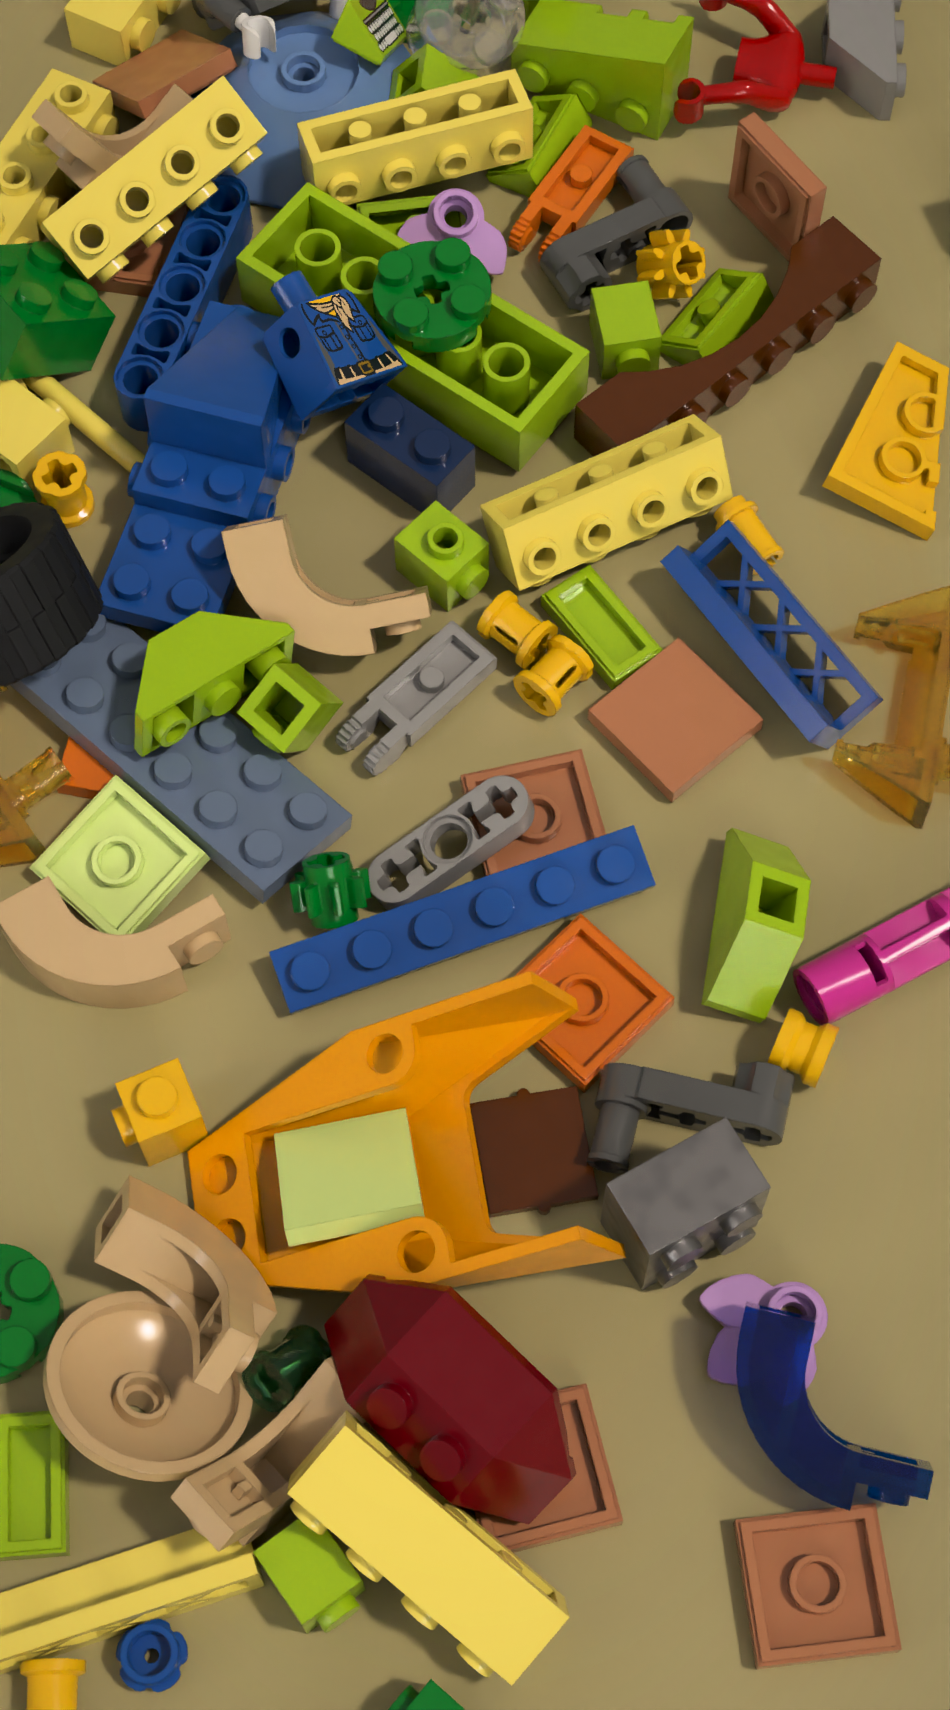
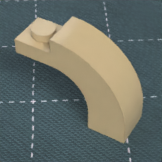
[32,83,193,189]
[221,514,432,656]
[0,876,231,1009]
[94,1175,277,1394]
[170,1356,376,1552]

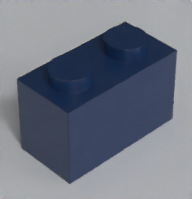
[344,383,475,513]

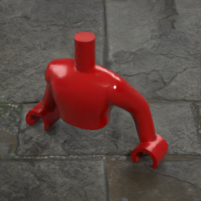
[673,0,837,124]

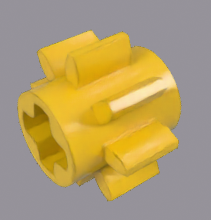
[636,229,706,300]

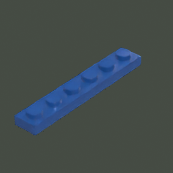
[269,825,656,1015]

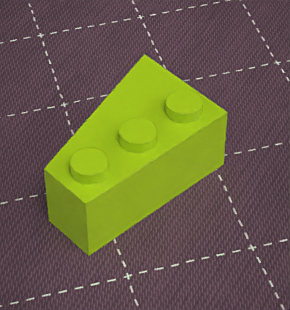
[511,0,694,141]

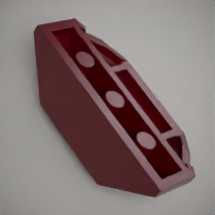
[324,1274,576,1524]

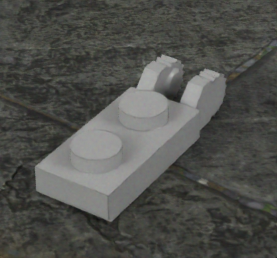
[335,621,497,776]

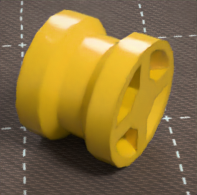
[767,1008,840,1088]

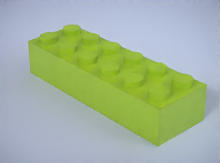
[236,182,590,472]

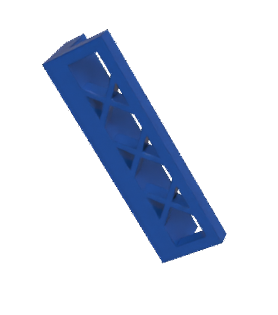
[660,520,883,749]

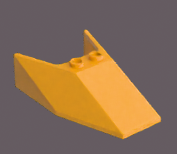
[187,971,627,1293]

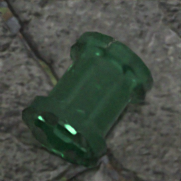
[242,1324,332,1412]

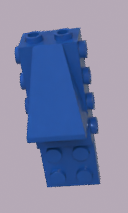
[99,300,311,632]

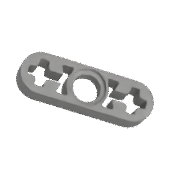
[368,775,535,910]

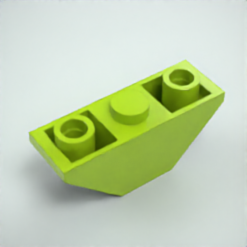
[134,611,295,757]
[701,828,811,1023]

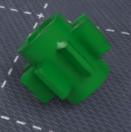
[289,852,372,929]

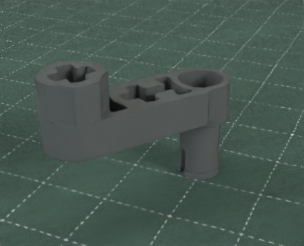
[539,155,693,312]
[587,1061,795,1174]

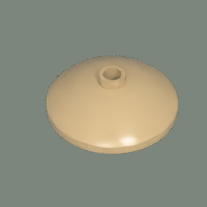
[43,1291,253,1482]

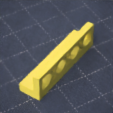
[0,1529,265,1675]

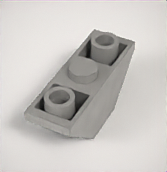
[821,0,907,121]

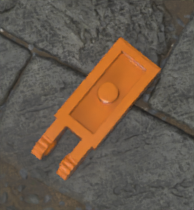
[507,125,634,262]

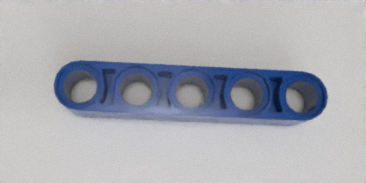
[113,174,253,432]

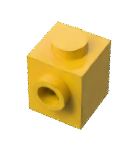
[111,1058,209,1167]

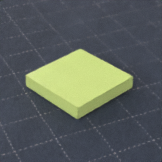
[29,775,210,935]
[274,1108,425,1247]

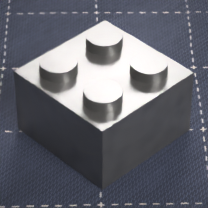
[600,1117,771,1290]

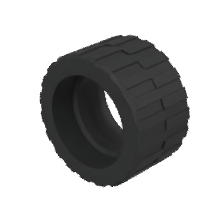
[0,502,103,687]

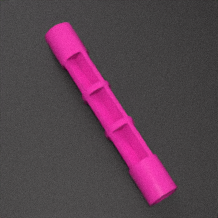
[793,887,950,1025]

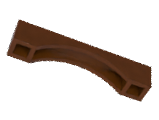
[574,216,882,457]

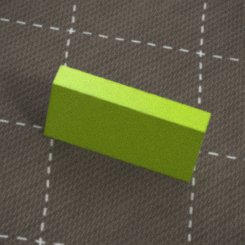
[541,564,663,690]
[0,1411,70,1561]

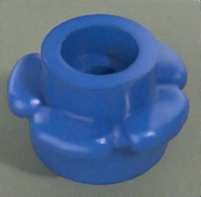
[116,1618,188,1692]

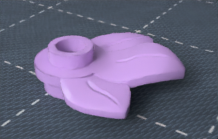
[397,188,507,275]
[699,1274,828,1405]

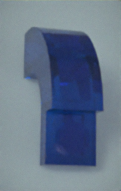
[736,1301,934,1511]

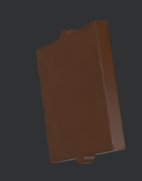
[470,1086,599,1218]

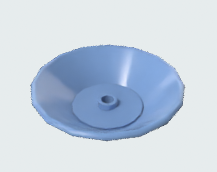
[190,11,411,209]

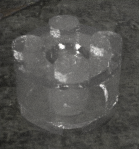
[406,0,525,77]

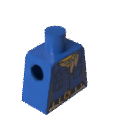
[263,270,407,421]

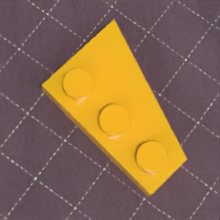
[822,341,949,541]

